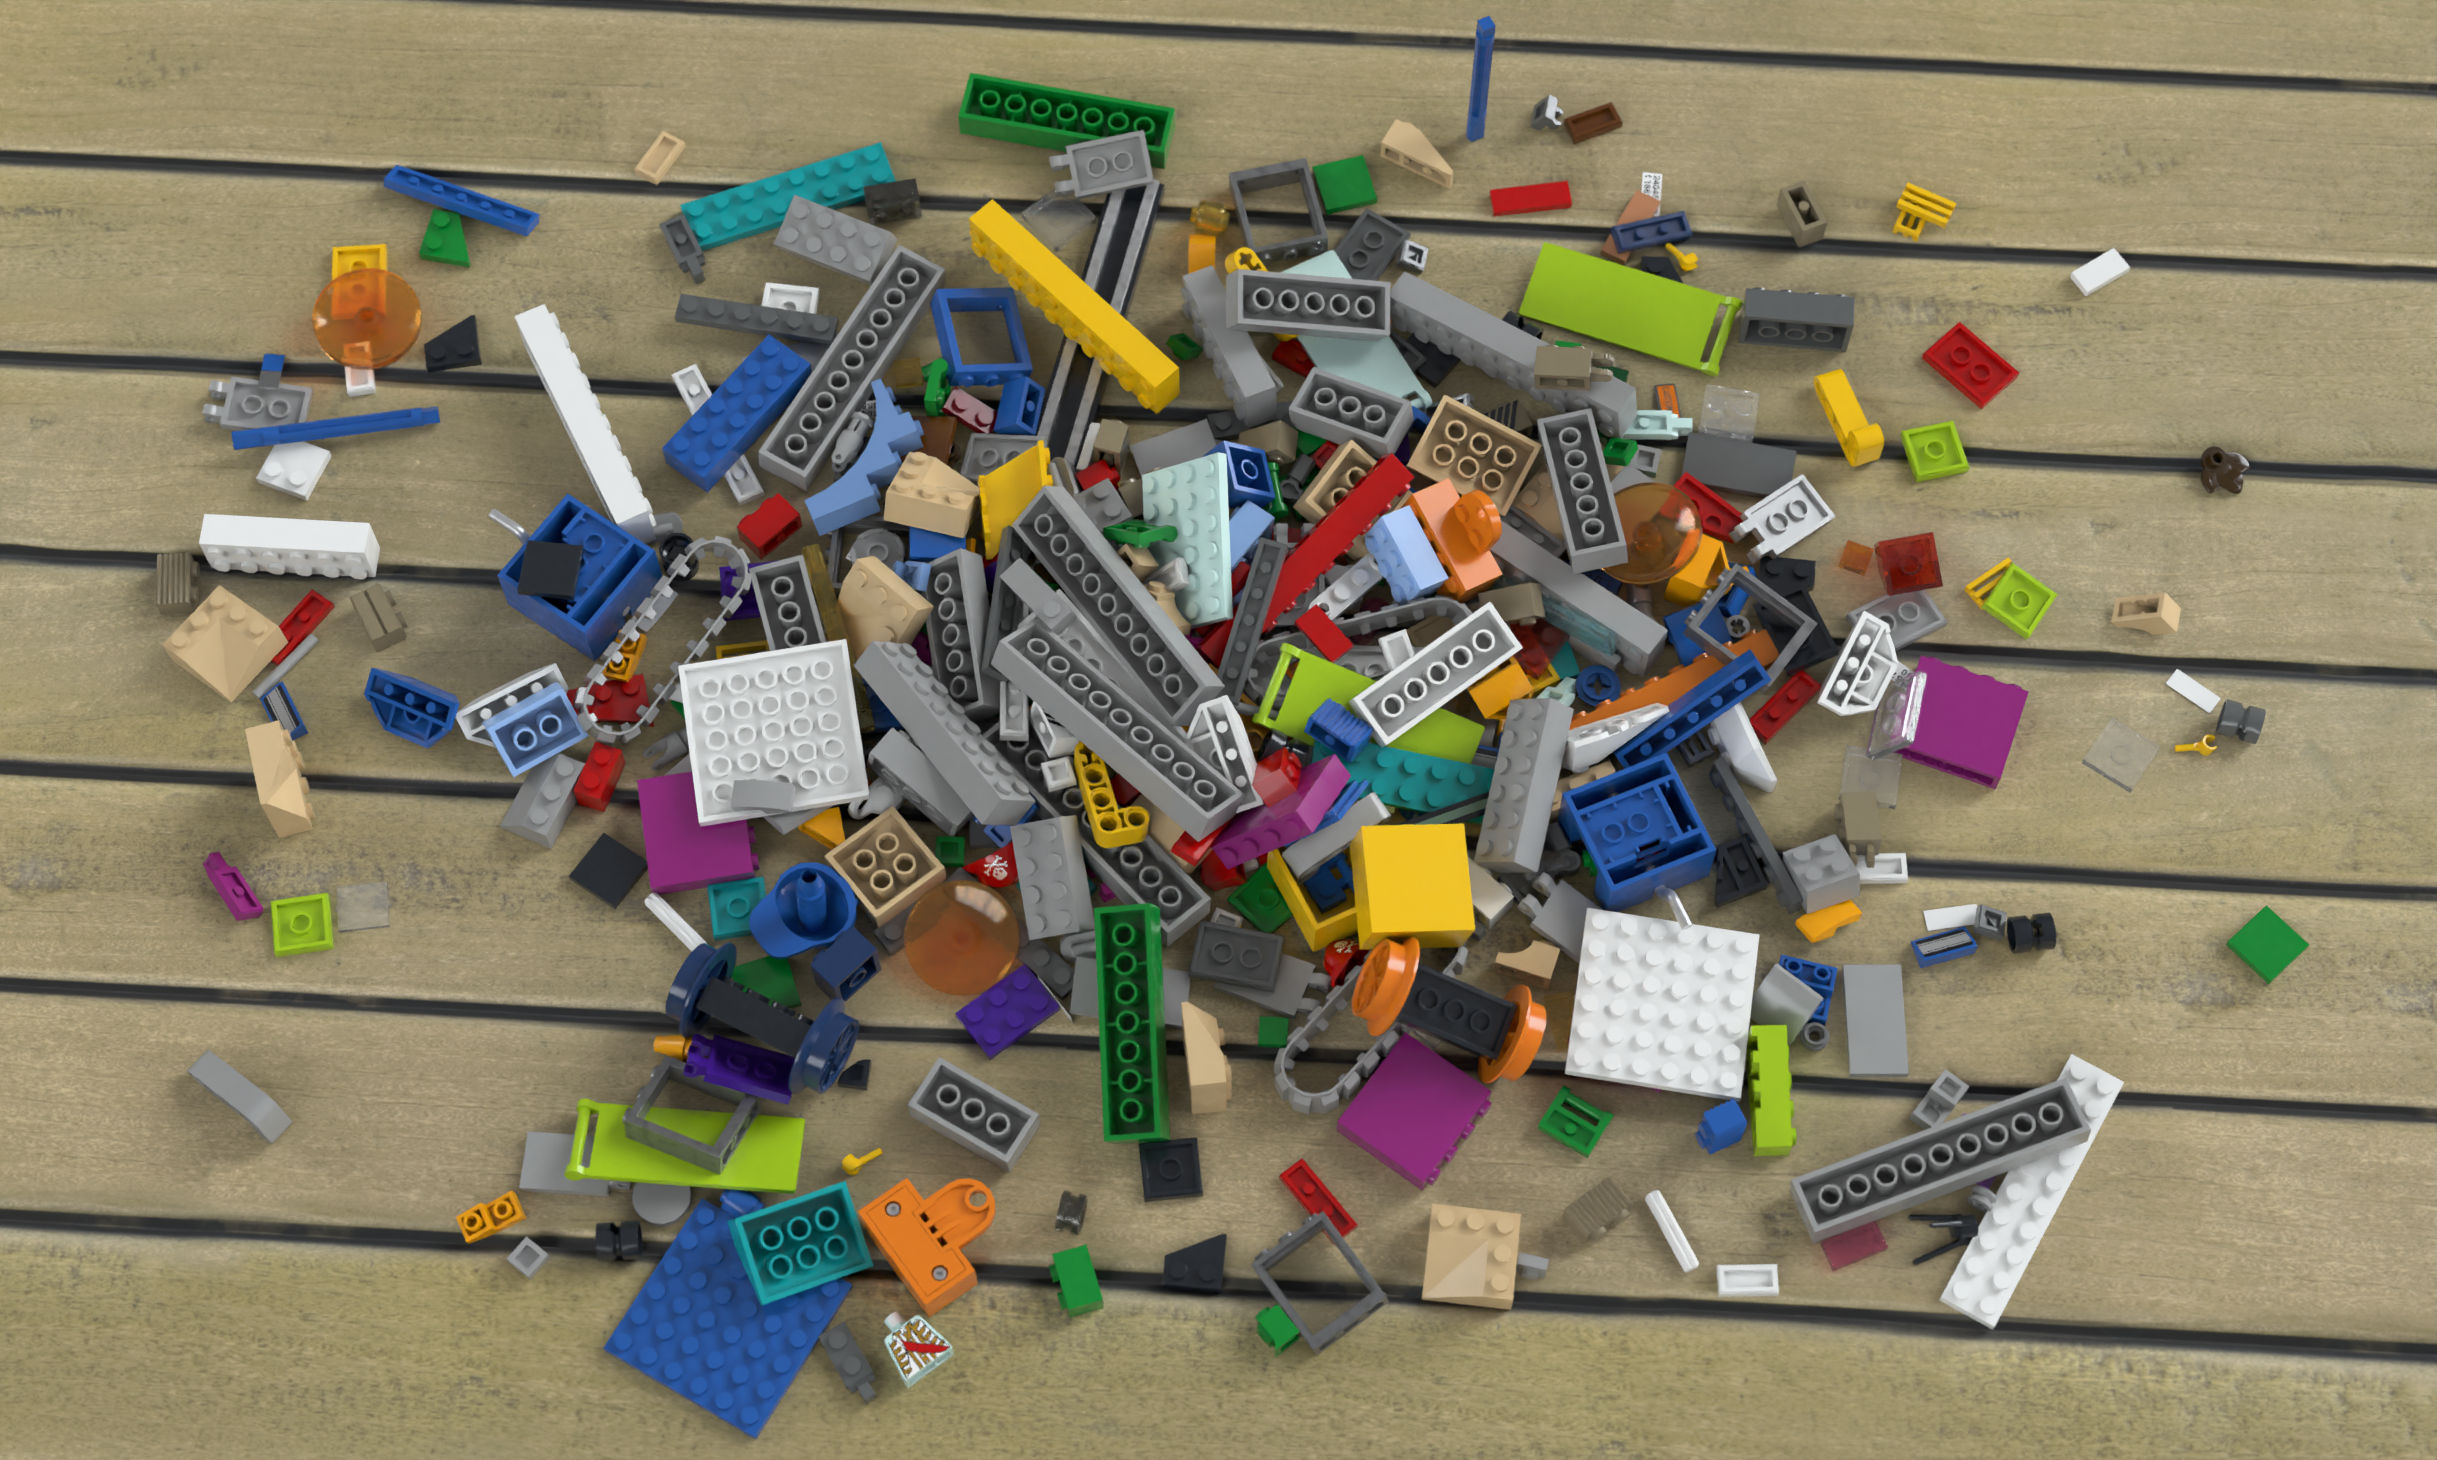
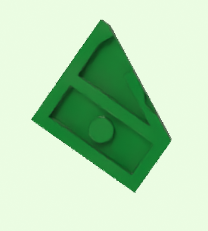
[419,209,471,268]

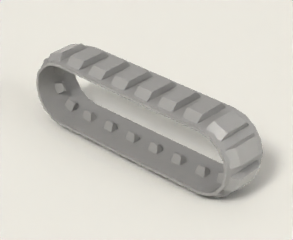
[573,535,752,746]
[1243,595,1472,711]
[1274,941,1468,1115]

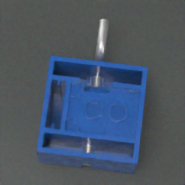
[488,493,662,662]
[1557,752,1716,930]

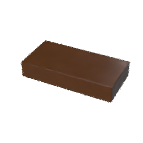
[1563,102,1623,144]

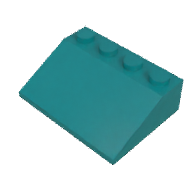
[727,1181,873,1305]

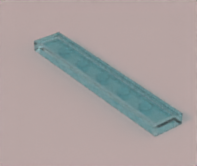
[1487,575,1617,656]

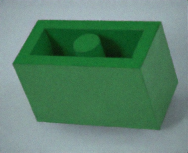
[1049,1244,1104,1318]

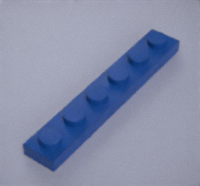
[384,165,539,236]

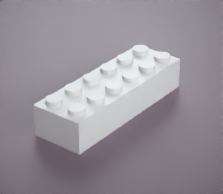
[199,514,380,579]
[1348,602,1523,748]

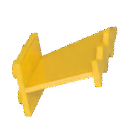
[977,440,1053,560]

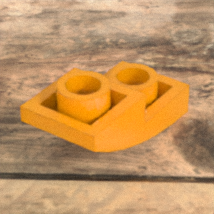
[601,629,648,682]
[1795,899,1862,943]
[456,1191,526,1243]

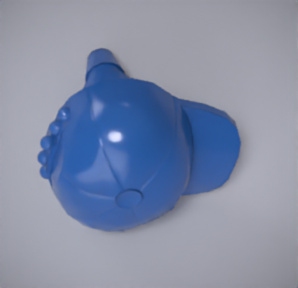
[749,862,860,960]

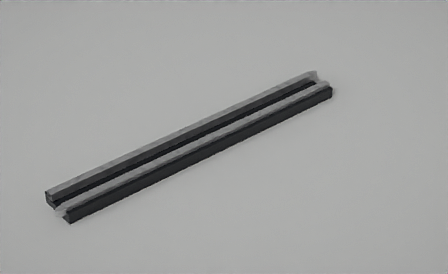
[1035,180,1165,473]

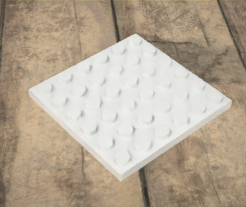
[678,639,870,827]
[1565,908,1759,1102]

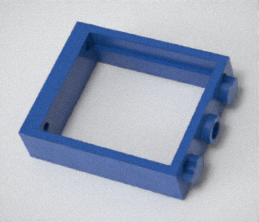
[930,287,1033,388]

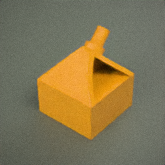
[1663,529,1750,608]
[1466,655,1534,736]

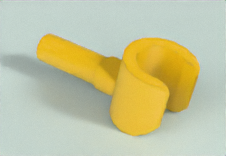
[1665,243,1698,271]
[2175,734,2217,756]
[841,1148,883,1176]

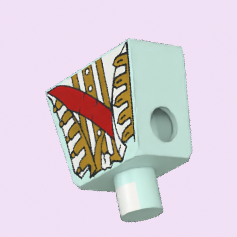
[884,1311,954,1388]

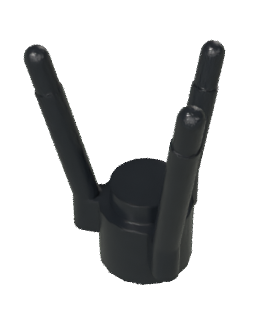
[1908,1214,1978,1265]

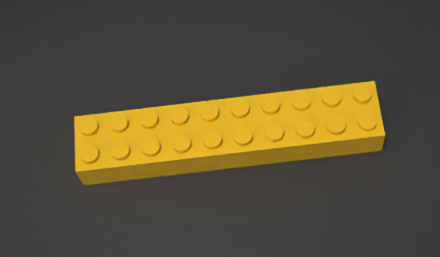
[969,199,1180,414]

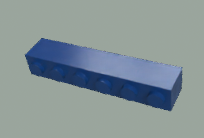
[1614,649,1772,769]

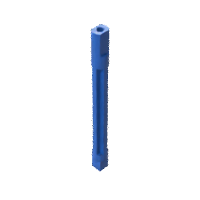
[1466,16,1495,142]
[231,406,440,450]

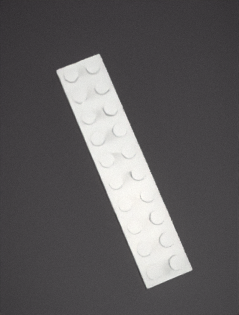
[1940,1054,2124,1330]

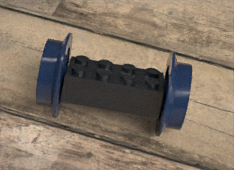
[665,943,859,1094]

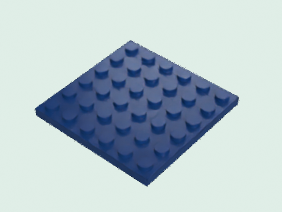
[603,1199,853,1440]

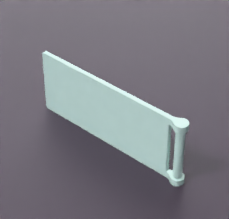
[1281,250,1433,409]

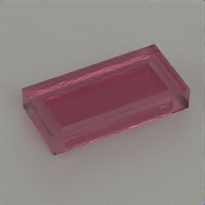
[1821,1221,1888,1271]

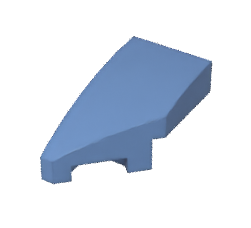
[892,560,931,592]

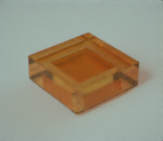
[1838,540,1874,576]

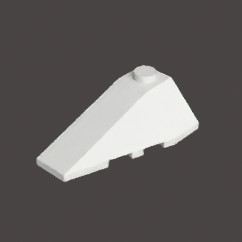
[1561,703,1669,773]

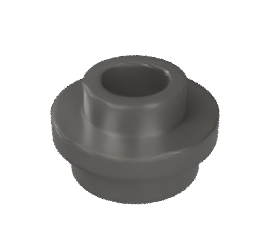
[1800,1022,1829,1051]

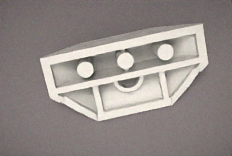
[1817,611,1898,716]
[456,663,569,748]
[1185,695,1265,813]
[1708,702,1777,793]

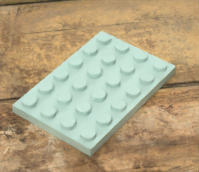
[1142,452,1233,629]

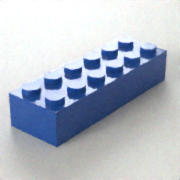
[662,335,812,493]

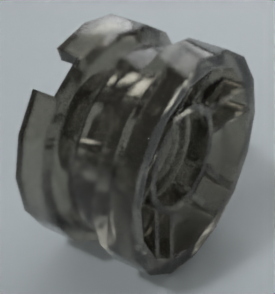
[1055,1190,1088,1236]

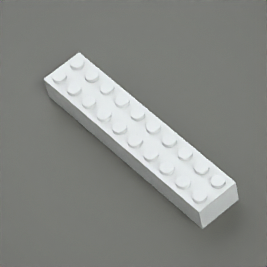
[514,304,657,544]

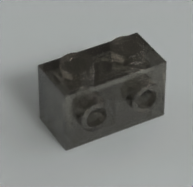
[863,178,922,225]

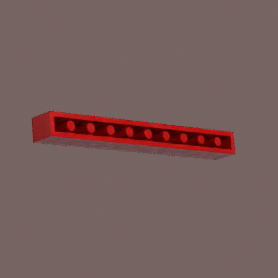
[1195,453,1414,670]

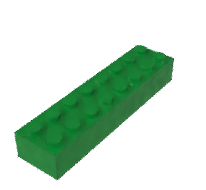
[958,73,1176,169]
[1094,903,1170,1144]

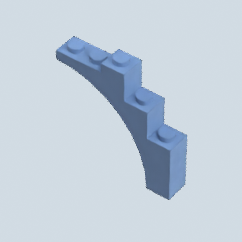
[804,378,924,536]

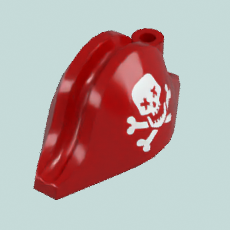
[962,842,1019,888]
[1323,939,1370,987]

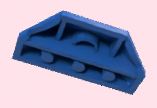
[364,667,460,748]

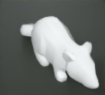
[848,777,905,819]

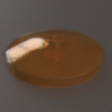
[312,268,422,370]
[1603,482,1702,585]
[904,880,1020,996]

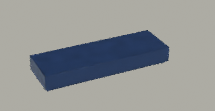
[1610,211,1693,254]

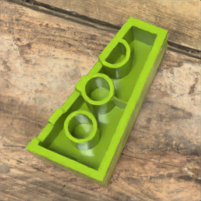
[1746,1025,1797,1156]

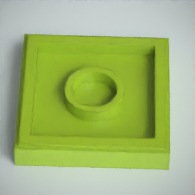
[1900,421,1969,482]
[1981,562,2058,639]
[270,892,334,957]

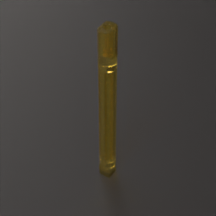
[801,544,875,734]

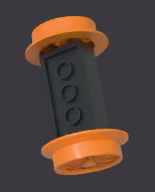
[1352,937,1546,1083]

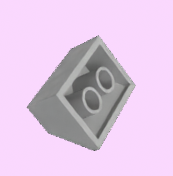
[500,753,585,848]

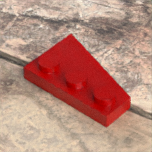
[1657,472,1743,544]
[566,673,655,727]

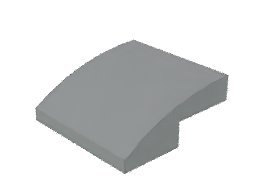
[1750,963,1823,1047]

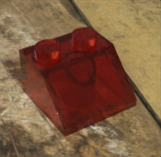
[1874,532,1943,596]

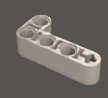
[1282,792,1392,885]
[187,1049,293,1144]

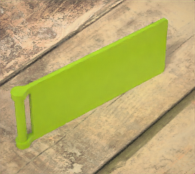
[1519,242,1743,377]
[1251,643,1485,764]
[564,1098,805,1194]

